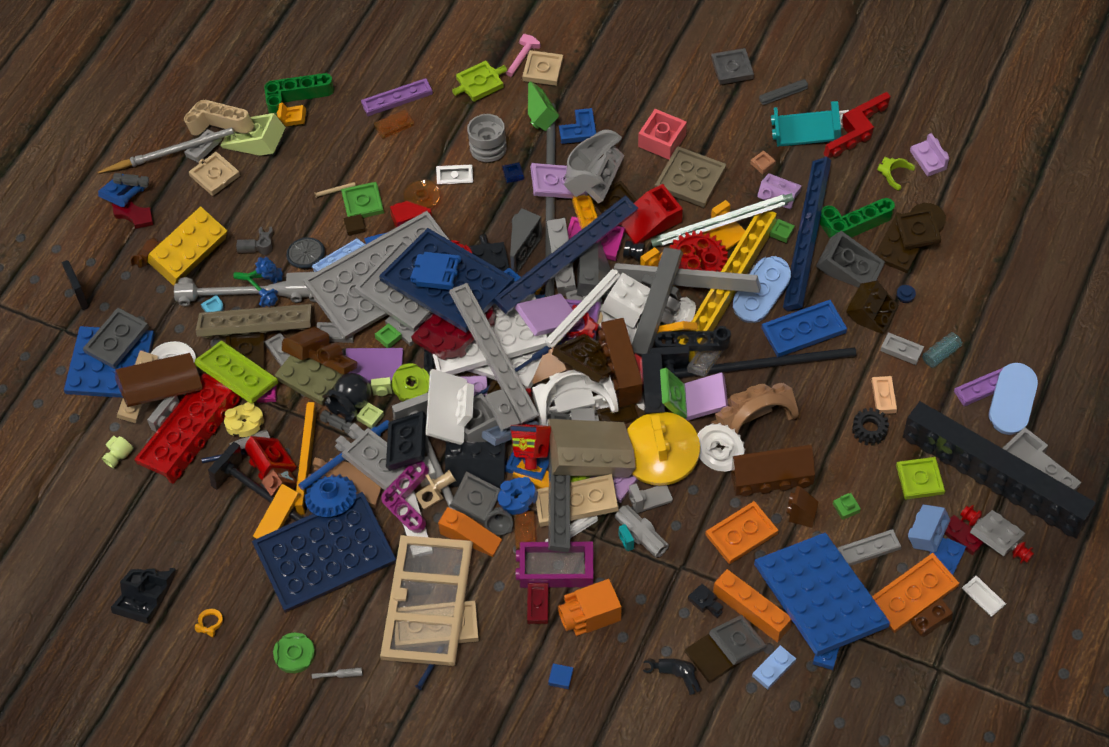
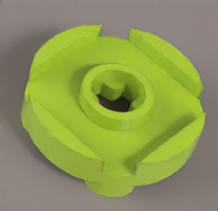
[391,363,429,402]

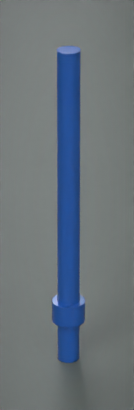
[298,420,389,490]

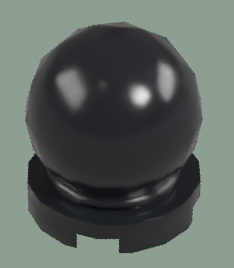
[322,373,371,422]

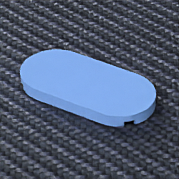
[733,256,791,323]
[989,363,1038,435]

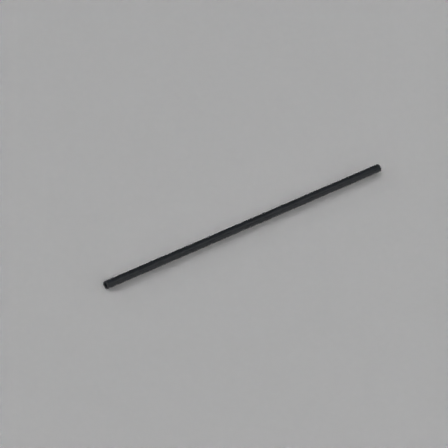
[484,347,856,397]

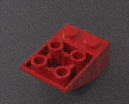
[620,184,683,244]

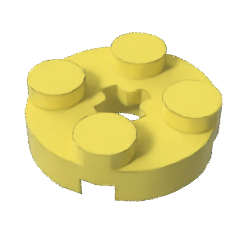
[224,402,264,437]

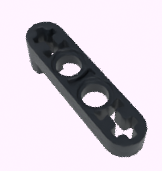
[655,326,731,351]

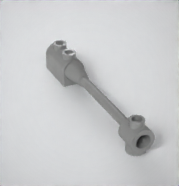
[174,272,316,306]

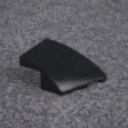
[111,568,176,624]

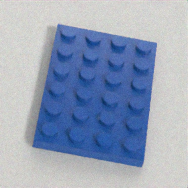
[754,532,890,656]

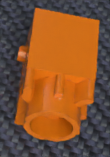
[558,579,621,636]

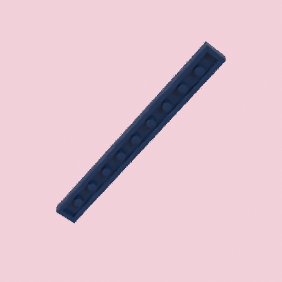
[783,157,831,311]
[494,195,638,315]

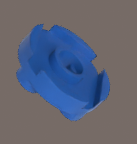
[498,477,538,515]

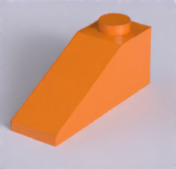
[438,507,502,557]

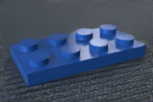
[761,300,847,357]

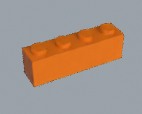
[713,569,792,643]

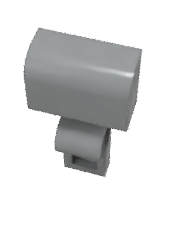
[1003,427,1081,490]

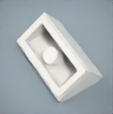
[436,165,473,184]

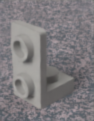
[629,483,673,513]

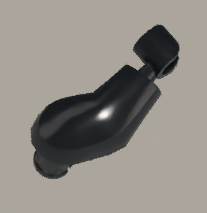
[643,658,702,695]

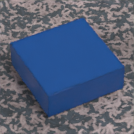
[548,663,573,689]

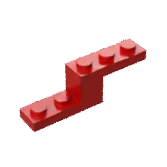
[824,92,891,158]

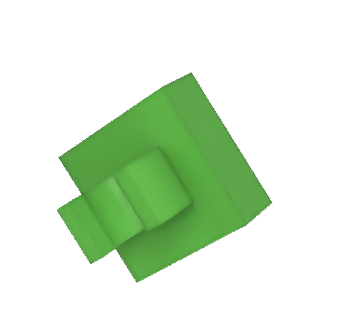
[833,493,861,520]

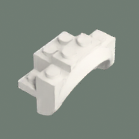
[532,370,618,426]

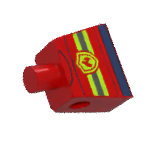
[511,424,551,469]

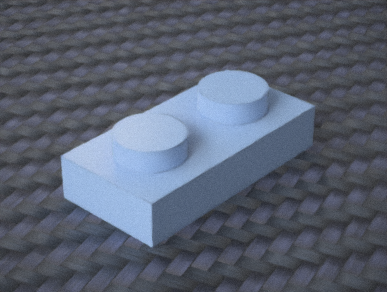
[752,645,796,690]

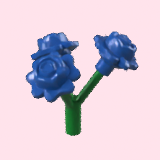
[233,257,283,307]

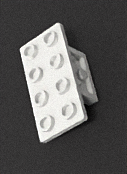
[426,369,474,445]

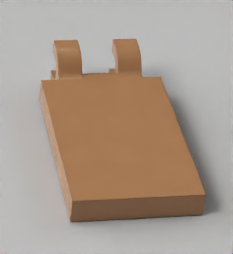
[308,457,382,508]

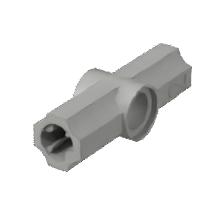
[615,505,669,558]

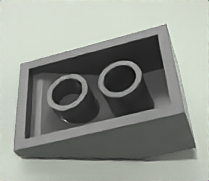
[510,208,542,274]
[816,231,885,288]

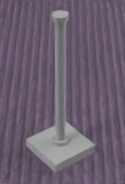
[392,393,457,511]

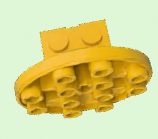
[627,412,700,486]

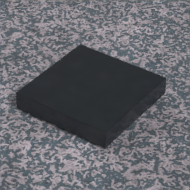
[61,260,89,311]

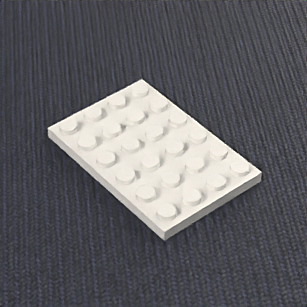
[424,293,547,375]

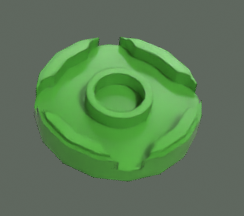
[273,632,315,673]

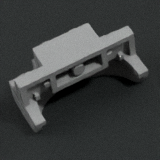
[564,130,624,203]

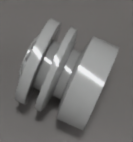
[467,114,507,162]

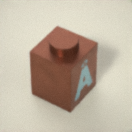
[261,468,297,496]

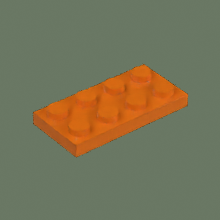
[872,553,959,633]

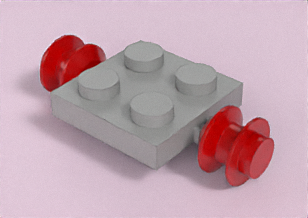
[960,505,1034,564]

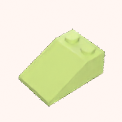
[221,113,286,156]

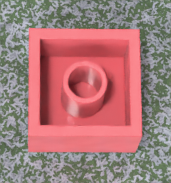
[638,109,687,160]

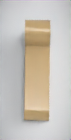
[184,100,254,135]

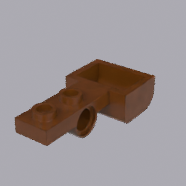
[282,326,357,374]

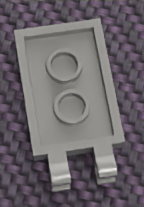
[335,423,409,490]

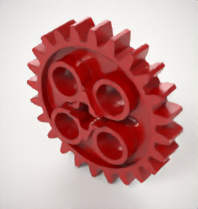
[670,231,728,272]

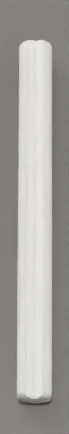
[545,269,620,348]

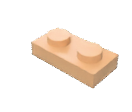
[871,376,897,414]

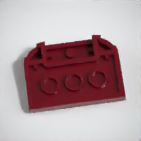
[411,305,495,360]

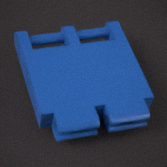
[410,252,462,290]

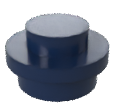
[896,285,916,303]

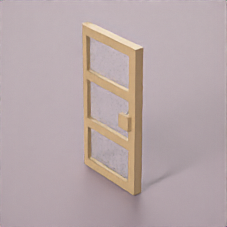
[380,535,473,666]

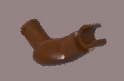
[130,238,162,268]

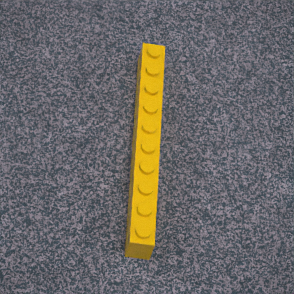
[679,211,777,364]

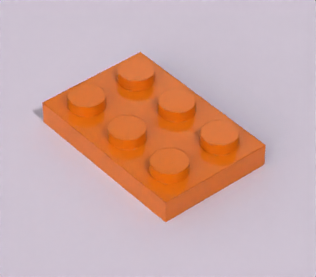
[705,501,779,565]

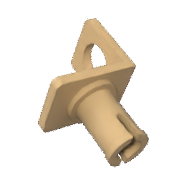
[415,470,456,510]

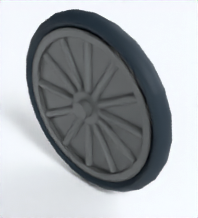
[286,237,325,268]

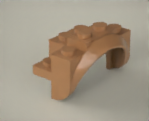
[711,383,799,447]

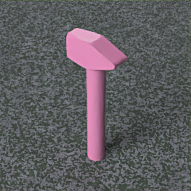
[506,34,540,77]

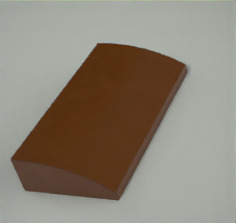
[115,353,202,407]

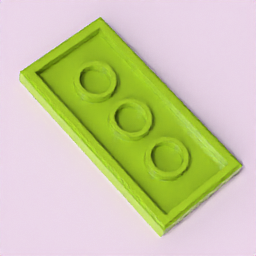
[195,340,278,404]

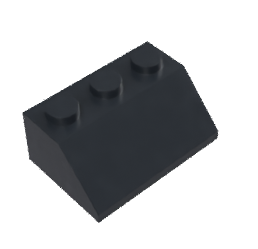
[445,441,506,489]

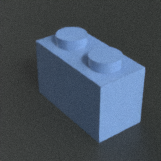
[908,504,950,552]

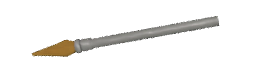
[98,127,234,174]

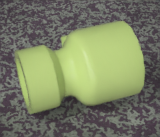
[102,436,133,468]

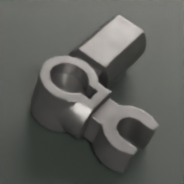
[236,227,273,255]

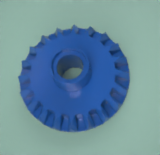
[305,473,357,517]

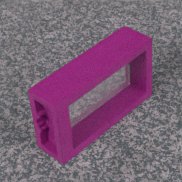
[516,542,593,588]

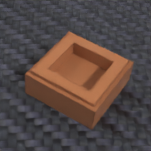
[750,151,776,174]

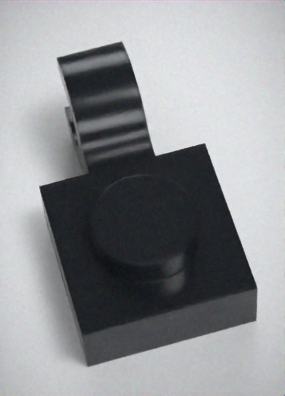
[688,584,723,618]

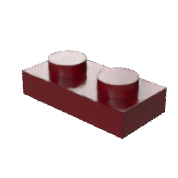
[944,515,984,555]
[527,583,548,624]

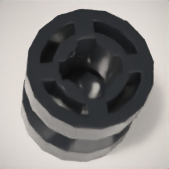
[623,240,645,261]

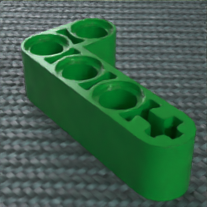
[264,73,334,116]
[820,198,895,238]

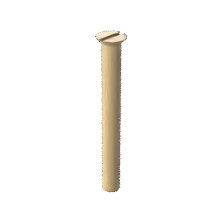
[314,182,355,198]

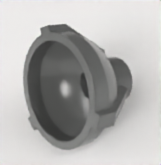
[484,507,513,535]

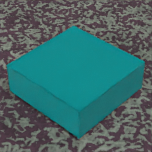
[618,524,634,551]

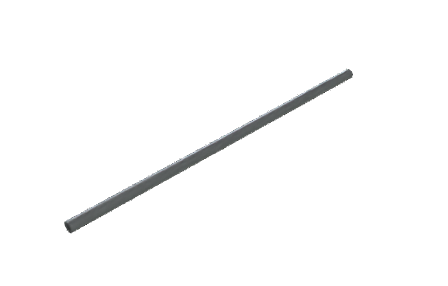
[545,103,556,297]

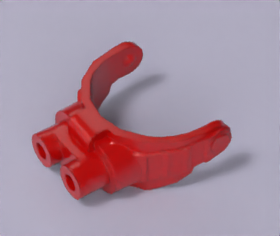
[564,305,599,338]

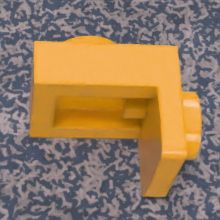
[277,103,306,126]

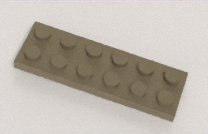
[196,304,312,338]

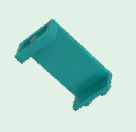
[771,101,841,147]

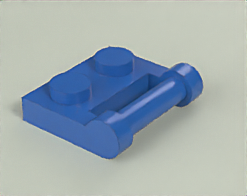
[98,174,147,207]

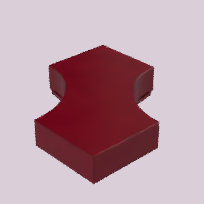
[112,200,153,229]

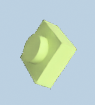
[371,377,392,396]
[356,403,384,428]

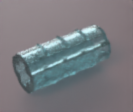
[922,332,962,368]

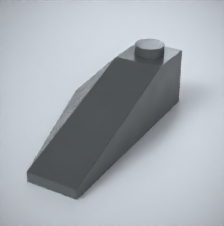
[577,241,615,298]

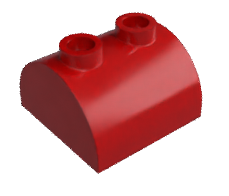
[245,436,296,480]

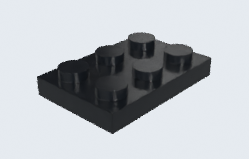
[386,411,427,471]

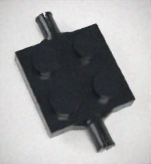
[468,234,510,272]

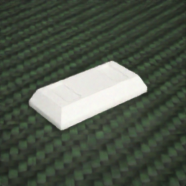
[962,576,1006,617]

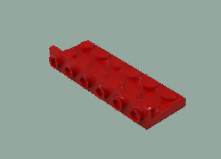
[134,373,241,484]

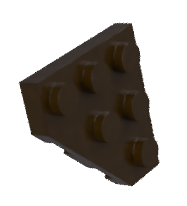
[552,334,611,383]

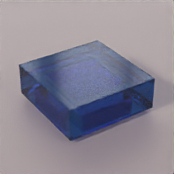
[502,162,524,183]

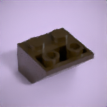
[846,281,899,334]

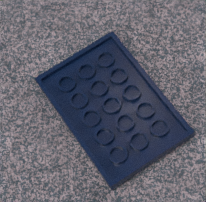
[379,228,515,332]
[252,492,396,613]

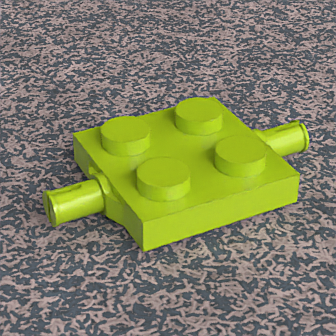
[452,61,507,102]

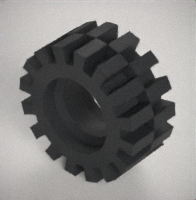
[852,408,889,446]

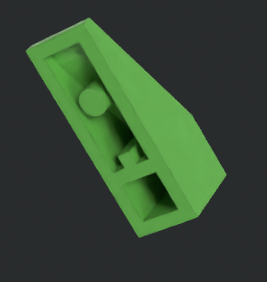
[528,81,559,131]

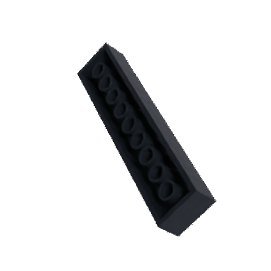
[903,401,1096,539]

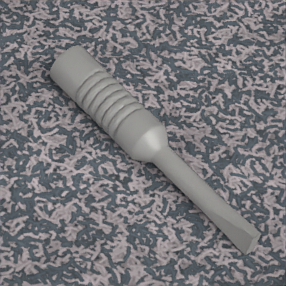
[312,668,362,679]

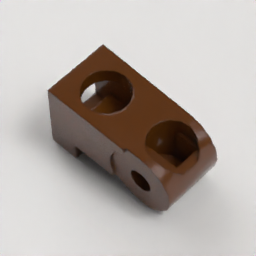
[911,599,953,637]

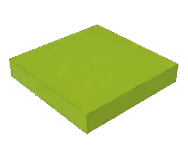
[896,457,945,500]

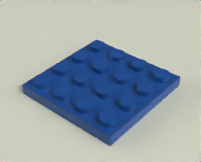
[64,326,155,398]

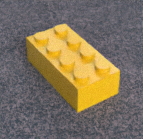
[148,206,227,286]

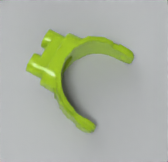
[877,157,915,190]

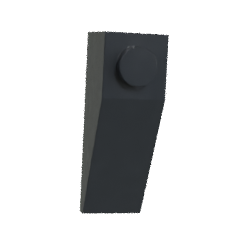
[642,353,665,413]

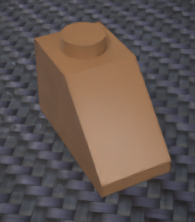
[532,348,574,385]

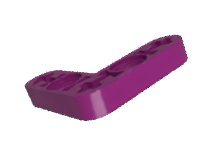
[381,461,429,533]

